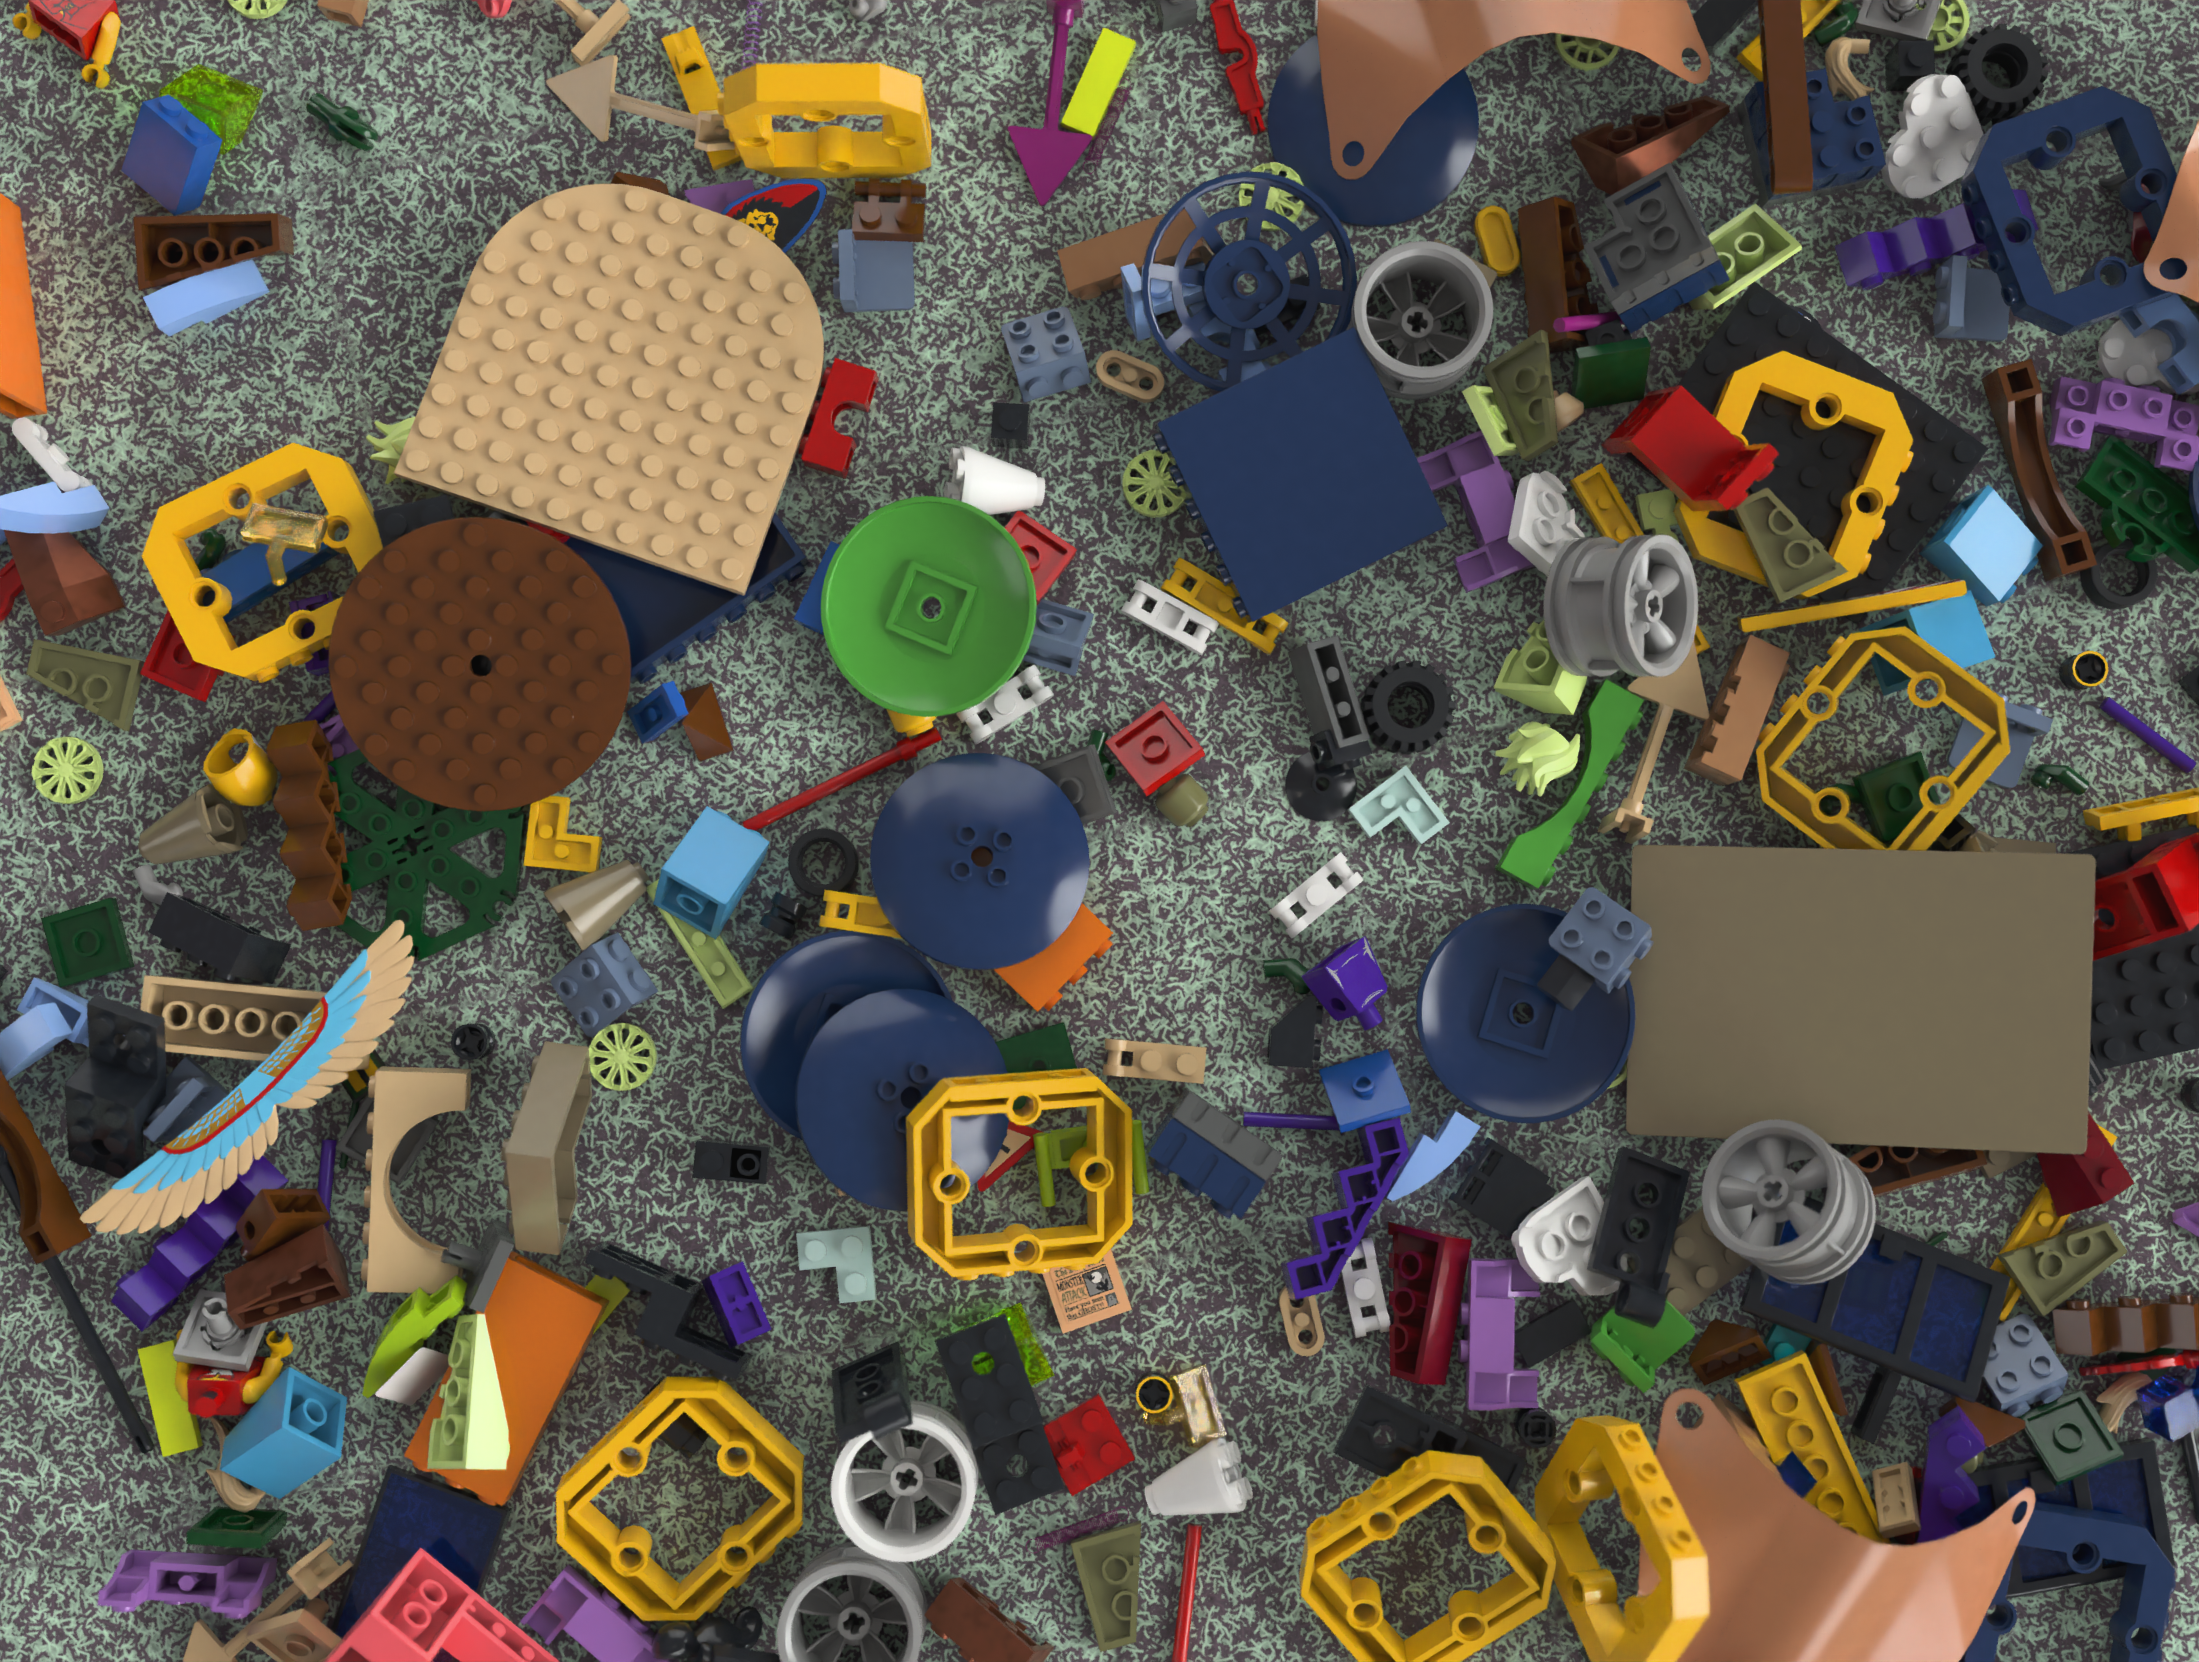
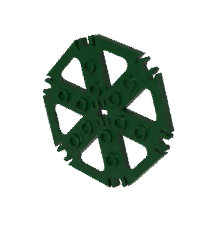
[327,749,526,961]

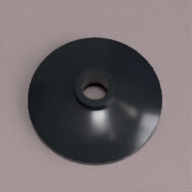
[1285,752,1357,821]

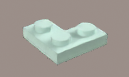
[1347,766,1450,845]
[796,1225,877,1303]

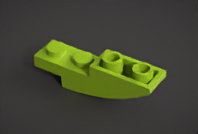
[362,1275,467,1399]

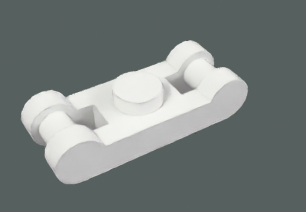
[12,417,93,492]
[1121,579,1219,655]
[956,665,1054,744]
[1269,852,1364,939]
[1341,1237,1391,1338]

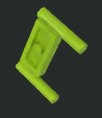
[1033,1120,1149,1207]

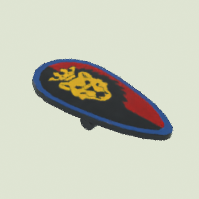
[720,178,827,253]

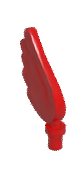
[2079,1349,2199,1376]

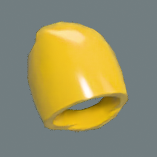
[203,728,278,806]

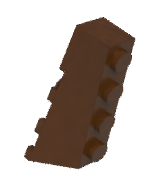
[1518,196,1599,352]
[133,213,294,291]
[1848,1145,1987,1198]

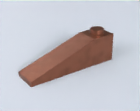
[1571,95,1730,195]
[4,530,126,636]

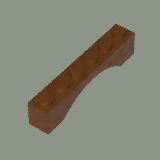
[1981,358,2097,582]
[0,1069,92,1265]

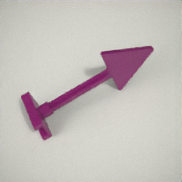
[1008,0,1092,206]

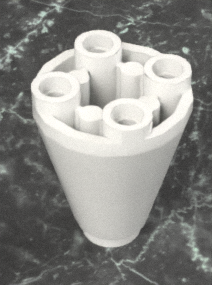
[944,446,1045,515]
[1145,1438,1253,1516]

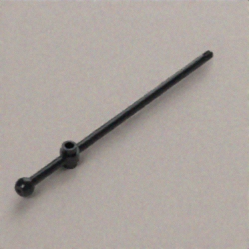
[0,1144,154,1454]

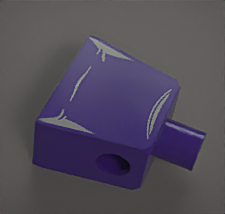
[1301,936,1387,1031]

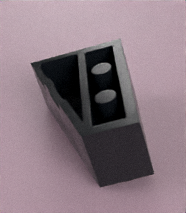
[148,892,291,984]

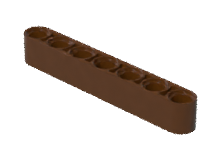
[1757,0,1813,195]

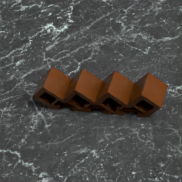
[266,719,352,931]
[2052,1293,2199,1356]

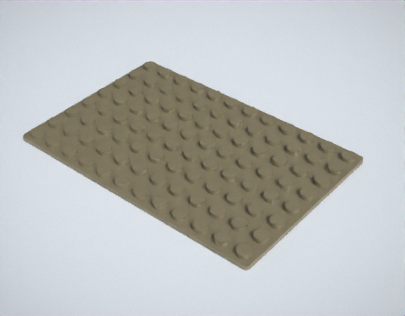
[1626,844,2096,1154]

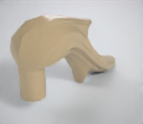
[1825,36,1874,101]
[2096,1372,2158,1434]
[206,1417,266,1513]

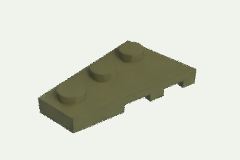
[1733,487,1848,604]

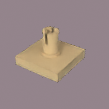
[246,1598,341,1662]

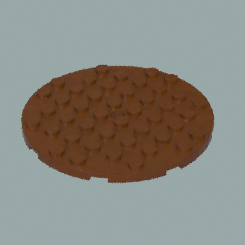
[329,517,631,811]

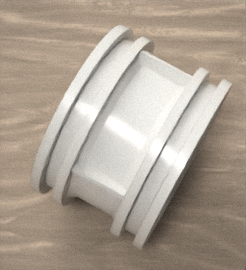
[831,1400,979,1562]

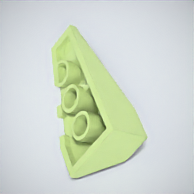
[1494,620,1587,715]
[427,1314,510,1470]

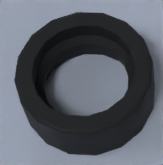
[2080,539,2158,610]
[788,829,859,897]

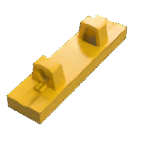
[661,26,742,171]
[2083,787,2199,841]

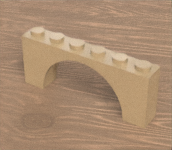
[361,1066,472,1293]

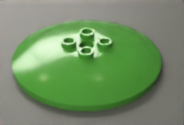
[821,496,1037,717]

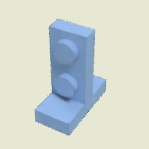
[1120,261,1206,342]

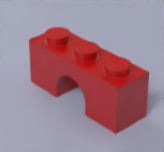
[798,358,879,479]

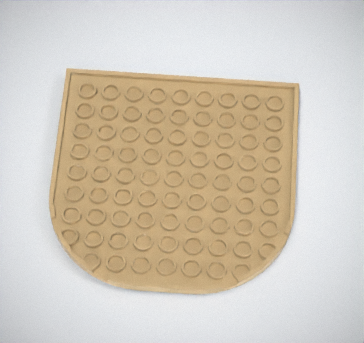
[394,184,824,596]

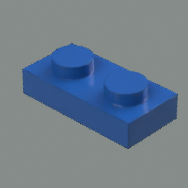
[627,681,689,744]

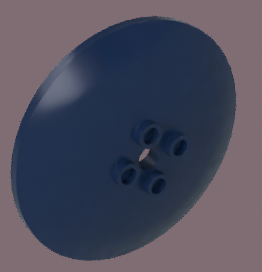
[1267,34,1479,227]
[870,753,1090,970]
[1415,904,1636,1123]
[740,930,953,1140]
[795,989,1010,1211]

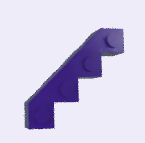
[1834,189,2039,290]
[1280,1118,1409,1300]
[111,1155,289,1332]
[1914,1406,1986,1545]

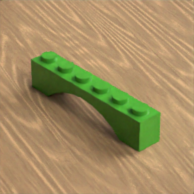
[1495,679,1644,890]

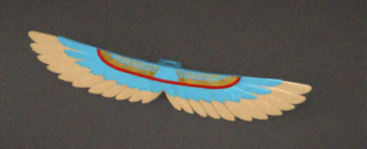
[80,920,414,1235]

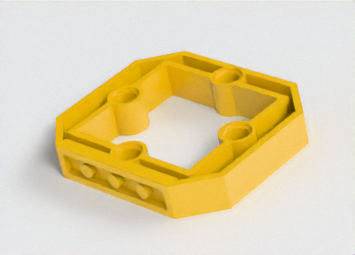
[717,63,931,178]
[1673,351,1913,600]
[141,443,383,683]
[1756,626,2010,851]
[906,1068,1133,1281]
[556,1377,804,1621]
[1534,1415,1709,1662]
[1299,1450,1556,1662]

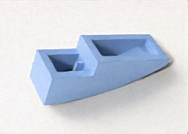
[143,260,270,337]
[0,482,110,534]
[17,977,125,1047]
[0,1002,73,1081]
[1385,1110,1481,1201]

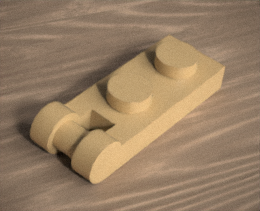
[1102,1038,1207,1084]

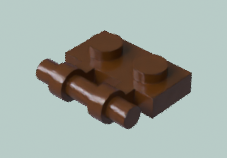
[852,178,927,242]

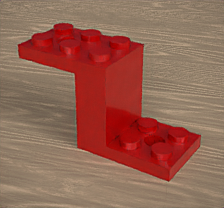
[1601,385,1780,511]
[2093,832,2199,961]

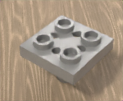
[1855,0,1942,41]
[173,1289,268,1372]

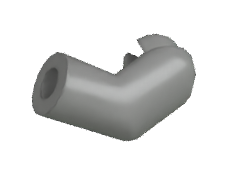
[848,0,888,21]
[133,864,183,905]

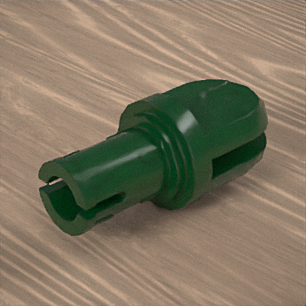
[306,93,378,151]

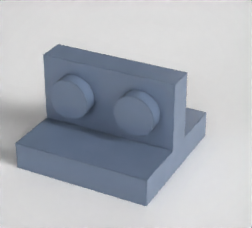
[1022,599,1094,676]
[143,1056,230,1143]

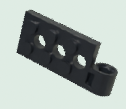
[1587,1147,1690,1328]
[832,1341,913,1444]

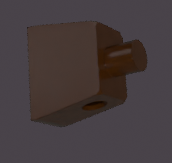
[236,1189,331,1262]

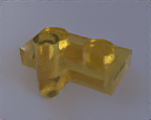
[241,503,328,585]
[1143,1364,1227,1448]

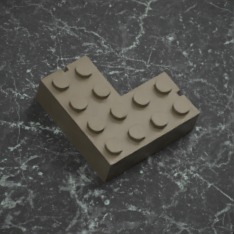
[501,1041,592,1255]

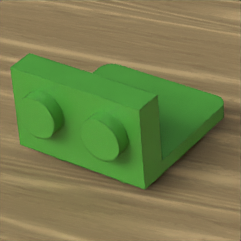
[1590,1299,1695,1393]

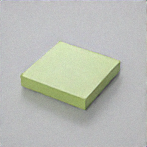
[1462,385,1519,456]

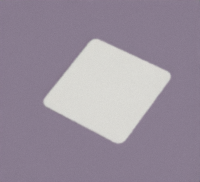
[375,1347,449,1406]

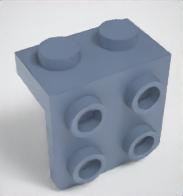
[832,229,915,313]
[1933,255,2009,342]
[1001,307,1091,403]
[1947,692,2053,789]
[1549,887,1653,994]
[551,932,658,1037]
[1963,1314,2069,1418]

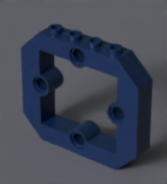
[1961,86,2187,336]
[1959,1501,2176,1662]

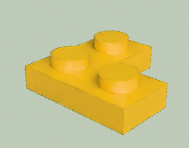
[523,796,602,873]

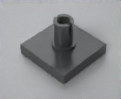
[441,1218,514,1313]

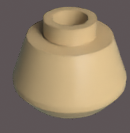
[1553,390,1584,433]

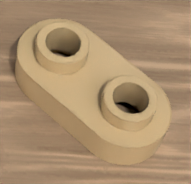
[1096,350,1164,403]
[1278,1285,1325,1356]

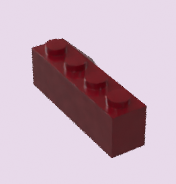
[2035,1111,2135,1217]
[1388,1222,1472,1385]

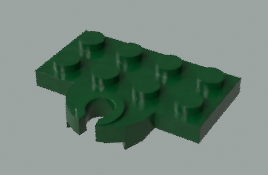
[2075,434,2199,573]

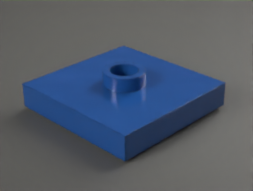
[1319,1049,1411,1133]

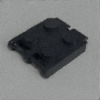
[1449,1137,1557,1239]

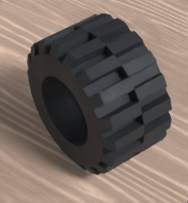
[1945,24,2048,126]
[1360,660,1456,755]

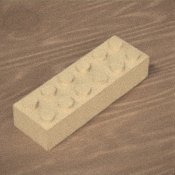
[140,975,370,1070]

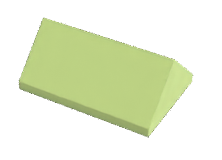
[1688,203,1802,310]

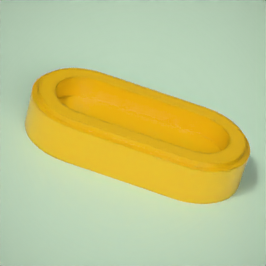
[1474,205,1521,277]

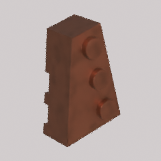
[224,1224,351,1330]
[924,1577,1054,1662]

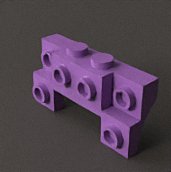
[2049,376,2199,475]
[1416,431,1535,593]
[1458,1258,1540,1411]
[98,1549,277,1619]
[520,1564,680,1662]

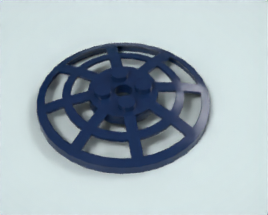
[1141,171,1357,392]

